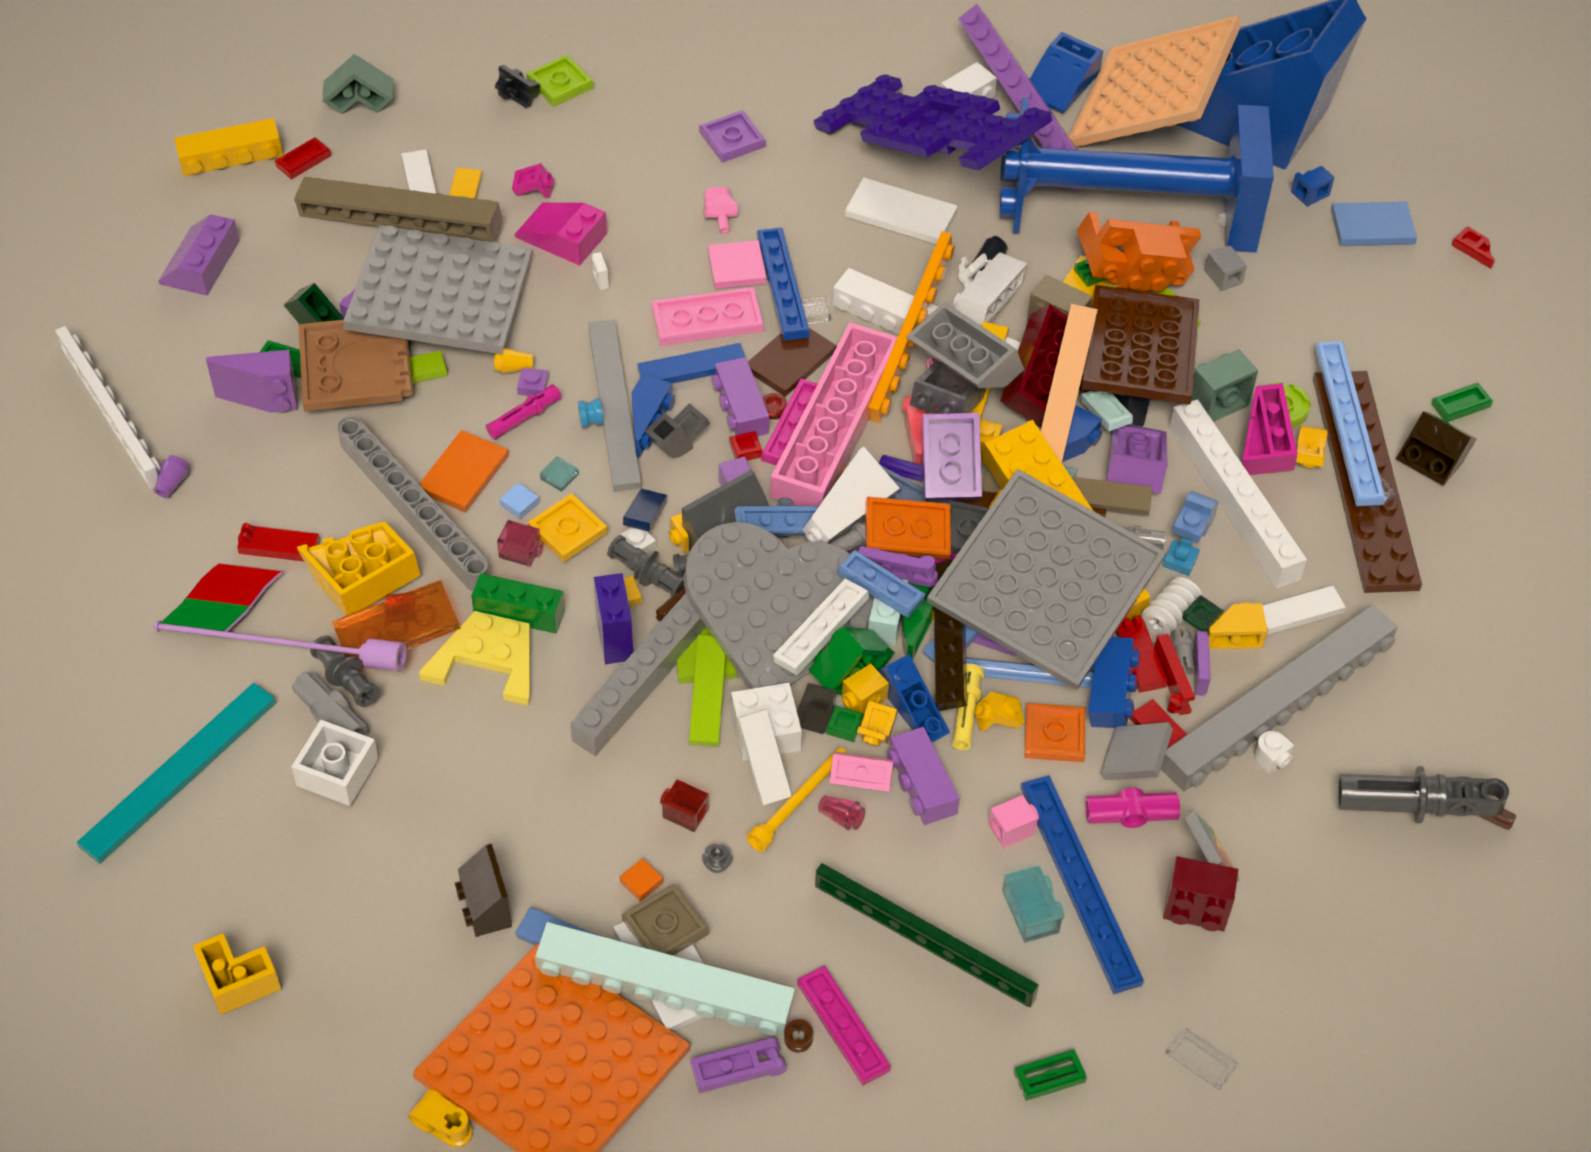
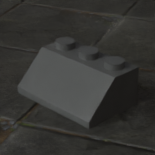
[682,470,769,550]

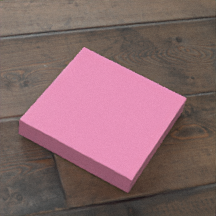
[708,240,766,289]

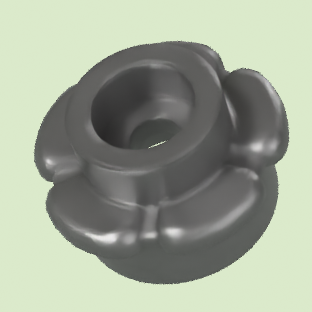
[702,844,733,873]

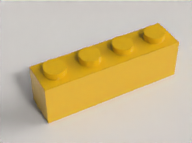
[174,118,283,176]

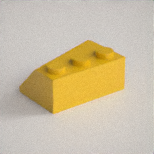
[297,521,421,618]

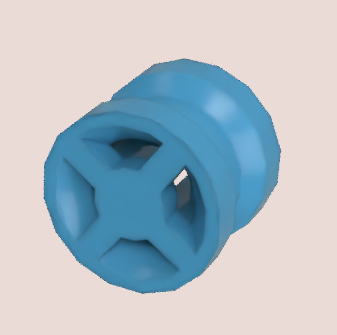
[578,398,604,428]

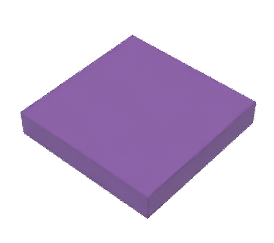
[699,110,766,163]

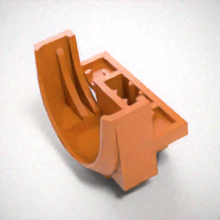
[1077,212,1202,292]

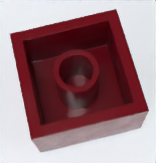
[1163,856,1239,932]

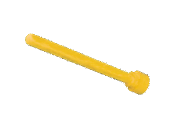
[746,747,847,852]

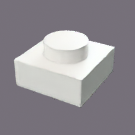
[618,527,656,553]

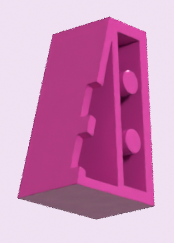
[1242,383,1298,475]

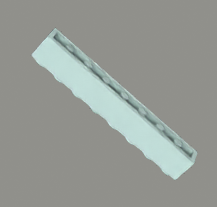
[535,922,795,1035]

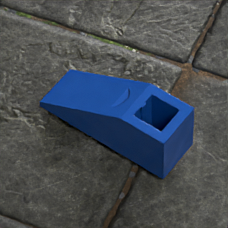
[632,374,675,458]
[878,654,950,743]

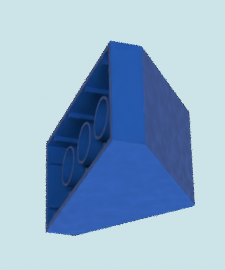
[1176,0,1367,169]

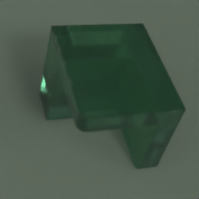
[1182,595,1224,634]

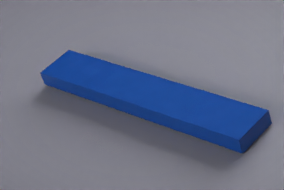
[757,227,810,341]

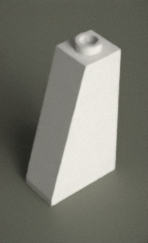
[802,446,900,543]

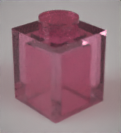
[497,520,543,567]

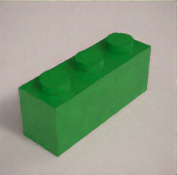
[471,573,565,634]

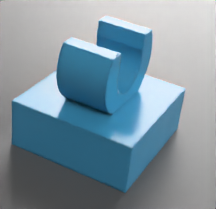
[1163,538,1200,576]

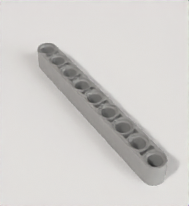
[337,416,490,591]

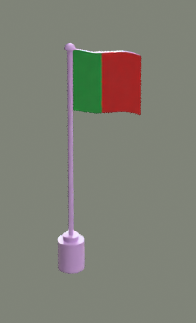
[154,563,407,672]

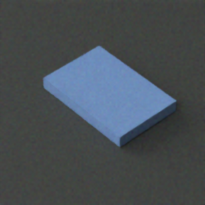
[1331,202,1417,246]

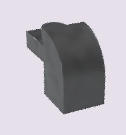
[645,403,710,458]

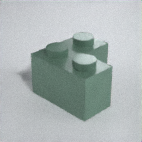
[322,54,393,114]

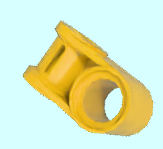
[408,1088,473,1148]

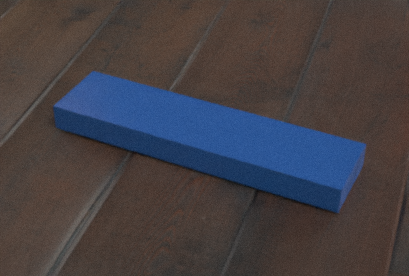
[637,343,745,383]

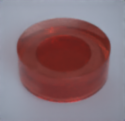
[762,393,787,420]

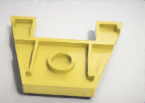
[419,611,530,706]

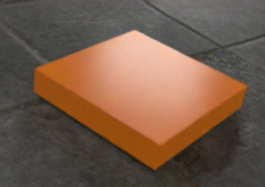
[1024,703,1085,762]

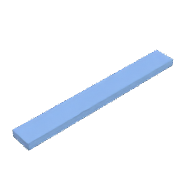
[1315,341,1385,506]

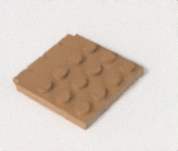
[298,320,413,412]

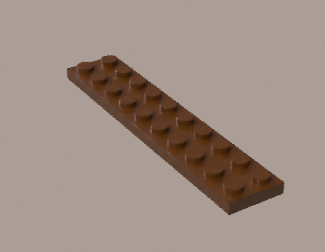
[1313,371,1422,593]

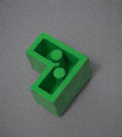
[808,626,895,695]

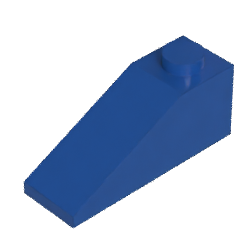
[1062,405,1102,462]

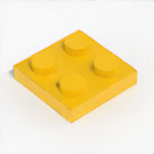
[528,493,608,562]

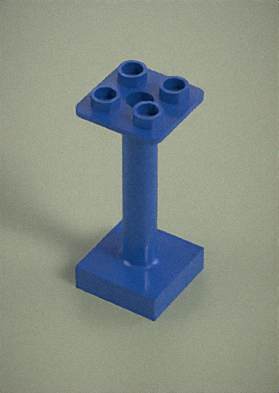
[999,97,1274,253]

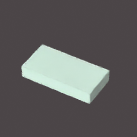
[1081,391,1133,431]

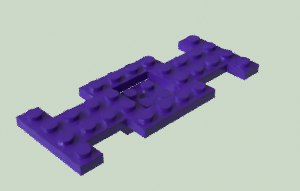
[813,74,1053,171]

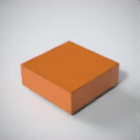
[619,858,663,902]

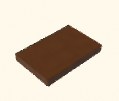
[748,328,837,397]

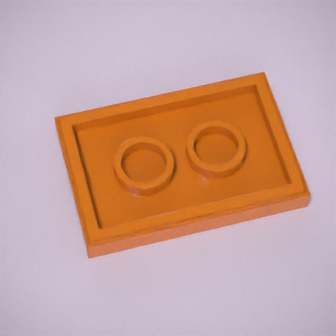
[419,430,509,513]
[865,497,951,559]

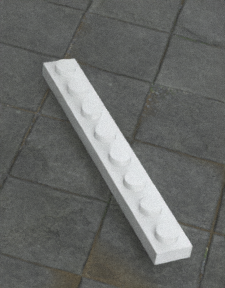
[55,326,160,489]

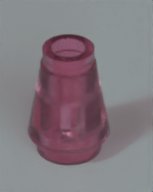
[818,795,865,830]

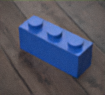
[1088,637,1140,728]

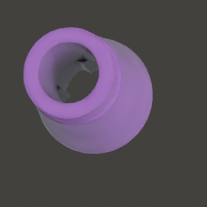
[154,455,189,498]

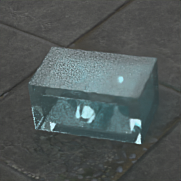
[1002,865,1065,943]

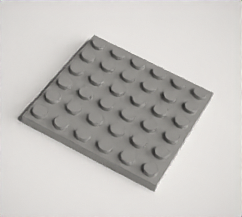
[343,225,532,355]
[927,469,1166,690]

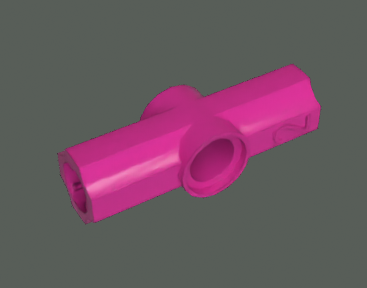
[1085,788,1180,828]

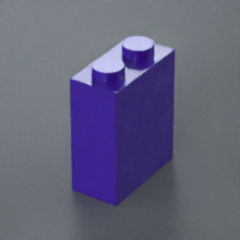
[594,573,633,665]

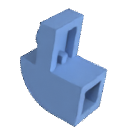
[1172,490,1218,543]

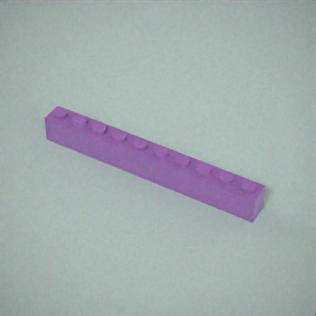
[958,4,1082,193]

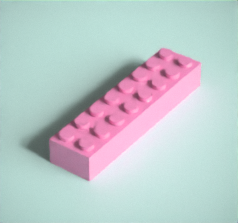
[770,322,897,506]

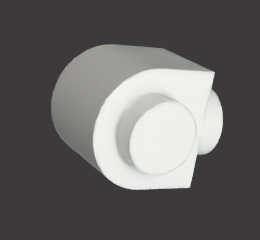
[1254,731,1294,774]

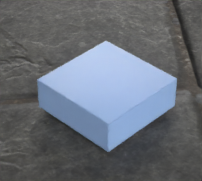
[499,483,539,519]

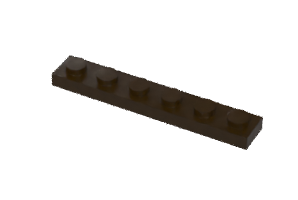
[934,560,968,711]

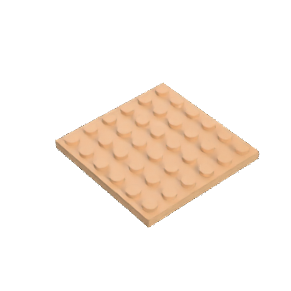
[1069,16,1242,147]

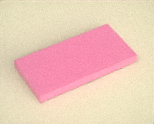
[651,287,764,346]

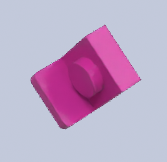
[512,163,554,198]

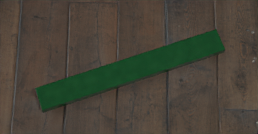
[815,863,1039,1008]

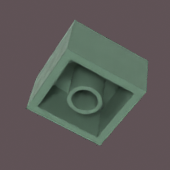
[1191,349,1258,422]

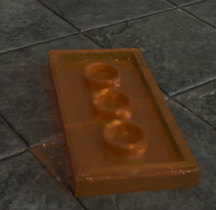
[332,580,461,667]

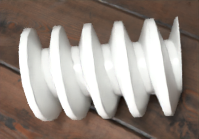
[1142,577,1203,636]

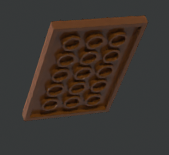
[1082,285,1200,404]

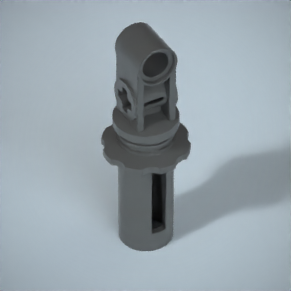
[1338,766,1509,823]

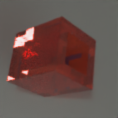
[660,779,709,833]

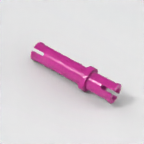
[486,384,561,440]

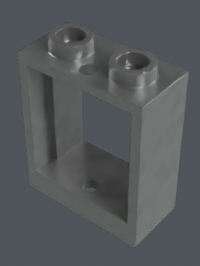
[910,360,986,414]

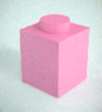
[989,795,1039,848]

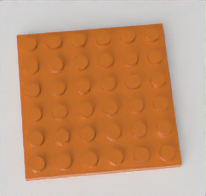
[413,943,690,1152]

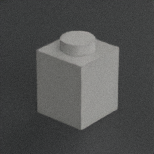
[1205,245,1247,291]

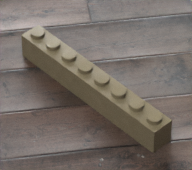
[294,176,502,242]

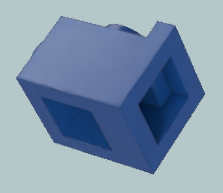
[1291,166,1335,207]

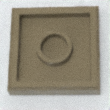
[621,884,709,956]

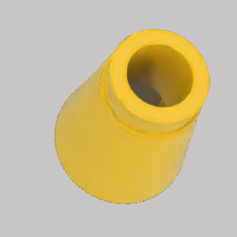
[494,348,533,374]

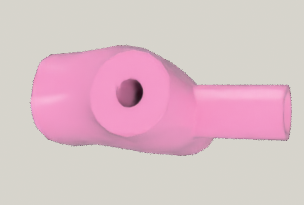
[704,187,738,233]

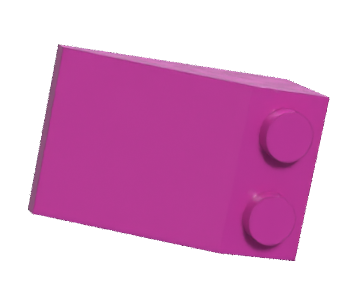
[515,202,607,266]

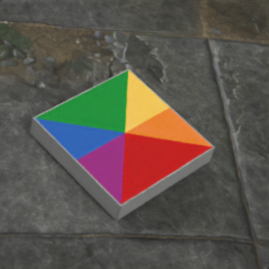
[1185,811,1240,882]

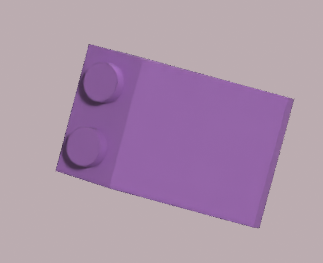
[206,350,297,412]
[1106,425,1168,494]

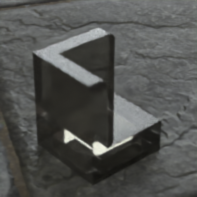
[797,683,836,734]

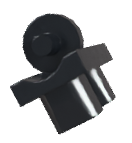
[495,65,540,108]

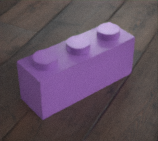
[711,357,769,436]
[886,727,960,825]

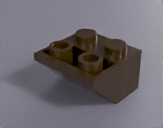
[1396,411,1477,486]

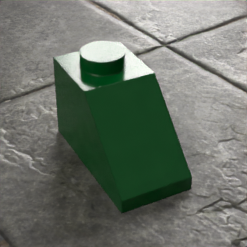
[283,283,344,324]

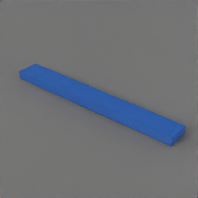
[1021,775,1144,994]

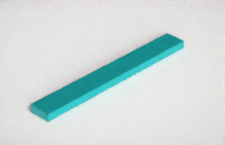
[77,682,276,864]

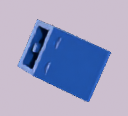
[1030,32,1104,113]

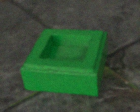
[826,706,864,742]

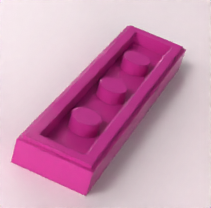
[761,378,818,466]
[797,965,891,1086]

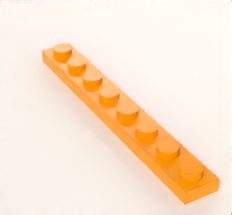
[868,231,955,423]

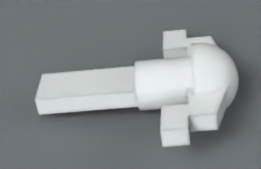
[958,254,988,287]

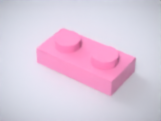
[830,752,894,792]

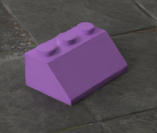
[158,214,239,296]

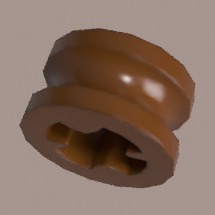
[784,1019,813,1053]

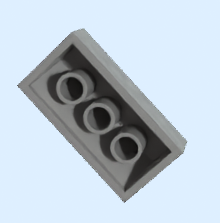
[906,302,1024,388]

